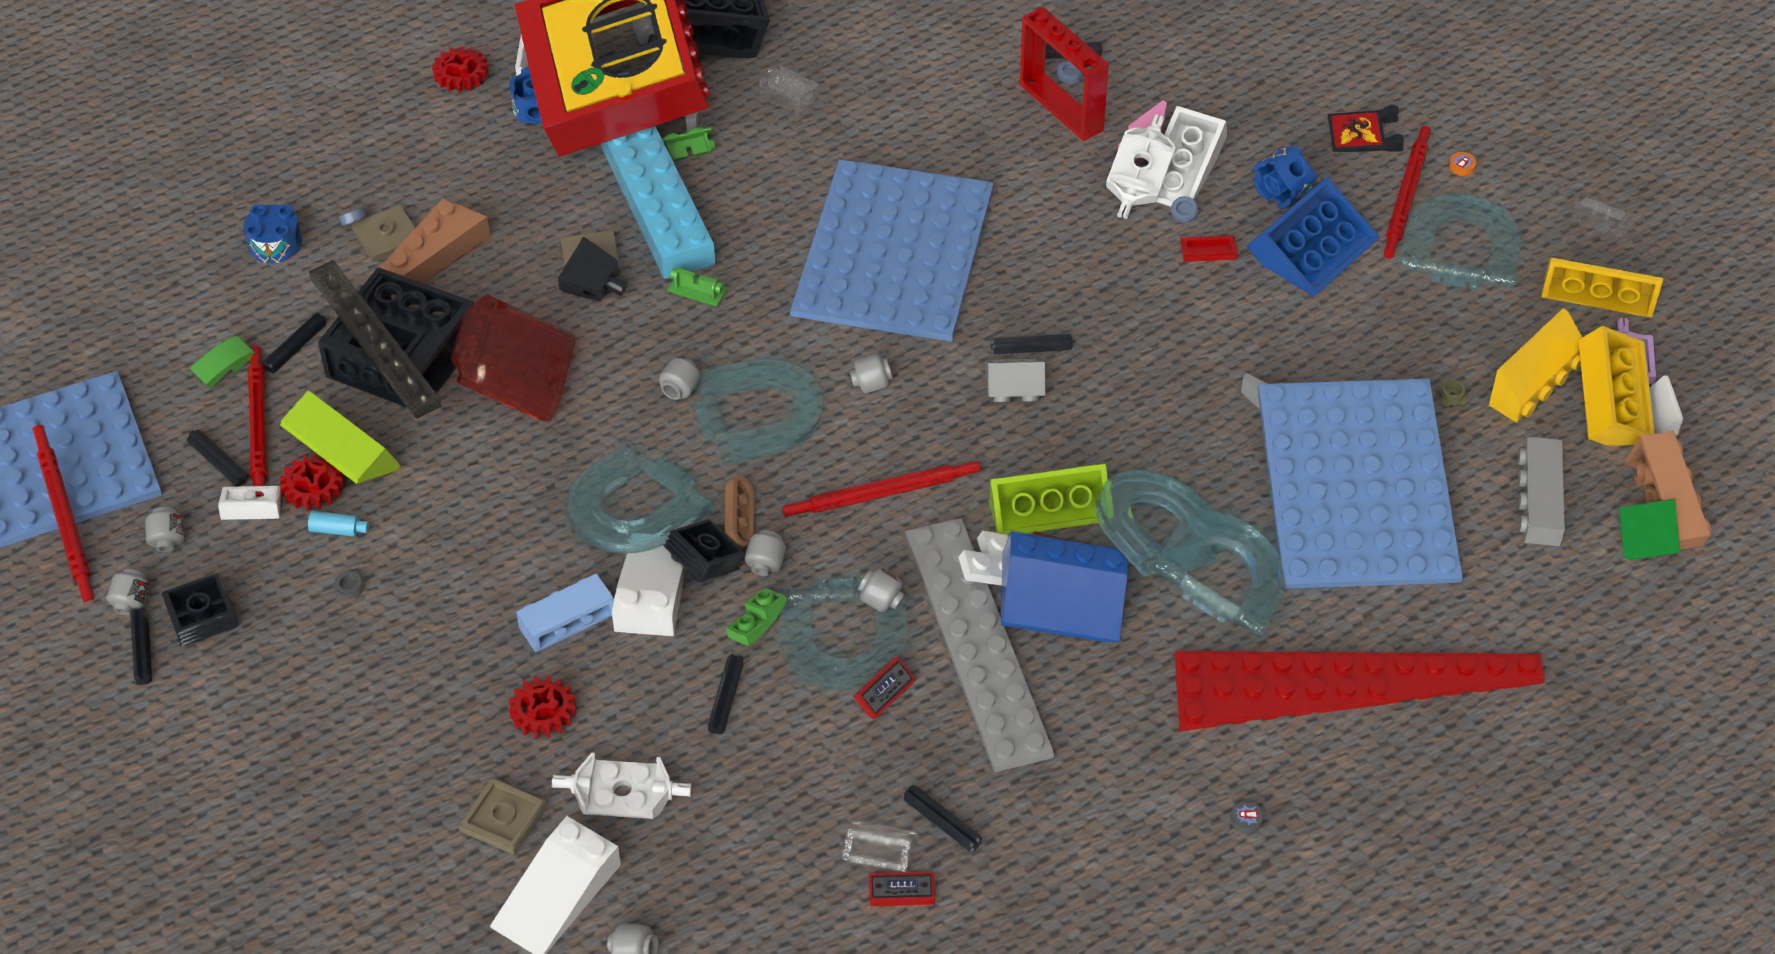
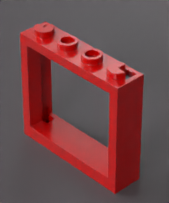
[1019,6,1109,142]

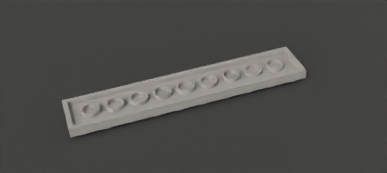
[905,518,1054,773]

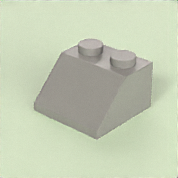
[985,358,1045,402]

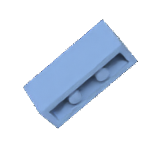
[516,574,614,653]

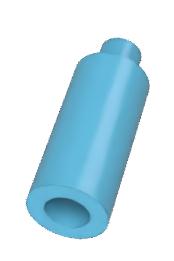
[308,511,369,537]

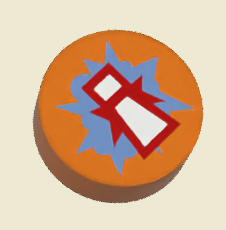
[1449,152,1477,176]

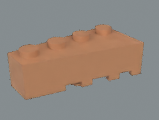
[380,198,491,284]
[1625,431,1711,550]

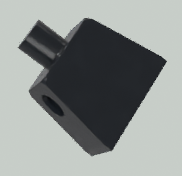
[558,237,628,302]

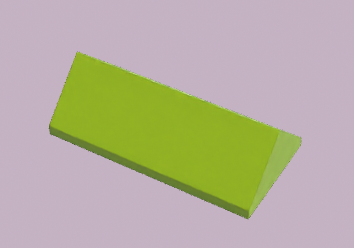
[280,390,401,484]
[989,463,1113,536]

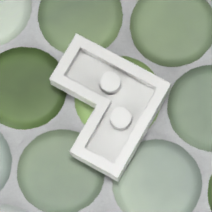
[958,531,1009,586]

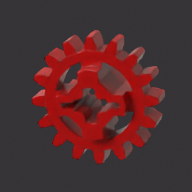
[432,46,489,93]
[279,454,344,511]
[509,675,576,739]

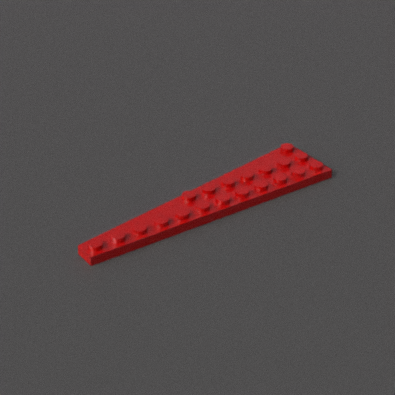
[1174,651,1545,732]

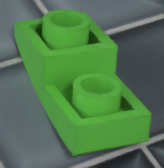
[190,335,255,389]
[726,588,787,646]

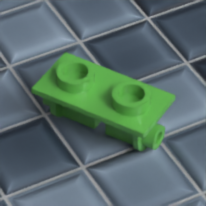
[662,127,715,161]
[667,267,728,307]

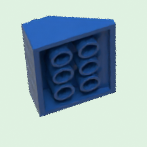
[1247,176,1380,297]
[1001,531,1127,642]

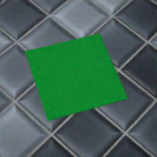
[1619,499,1680,560]

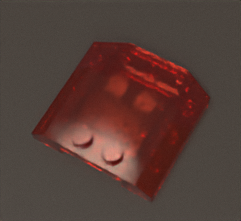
[451,294,576,422]

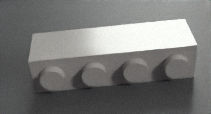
[1518,437,1565,546]

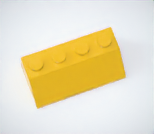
[1541,257,1663,318]
[1489,308,1582,423]
[1578,326,1655,446]

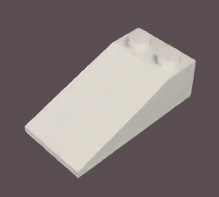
[1157,106,1227,207]
[612,536,686,636]
[490,816,621,954]

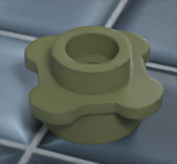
[1437,380,1468,407]

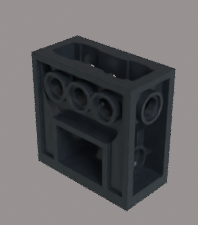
[650,0,770,58]
[318,267,480,413]

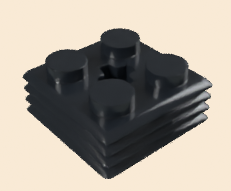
[663,519,746,582]
[162,573,239,646]

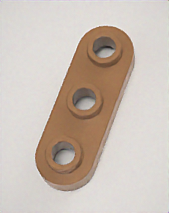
[725,475,755,551]

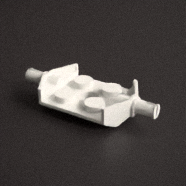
[1106,114,1176,219]
[552,753,692,819]

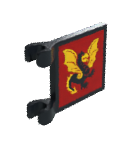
[1328,105,1404,152]

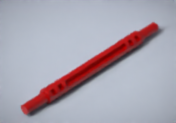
[1383,126,1431,259]
[248,345,268,497]
[32,425,95,603]
[782,461,980,517]

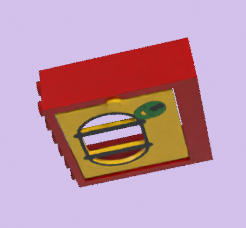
[514,0,711,157]

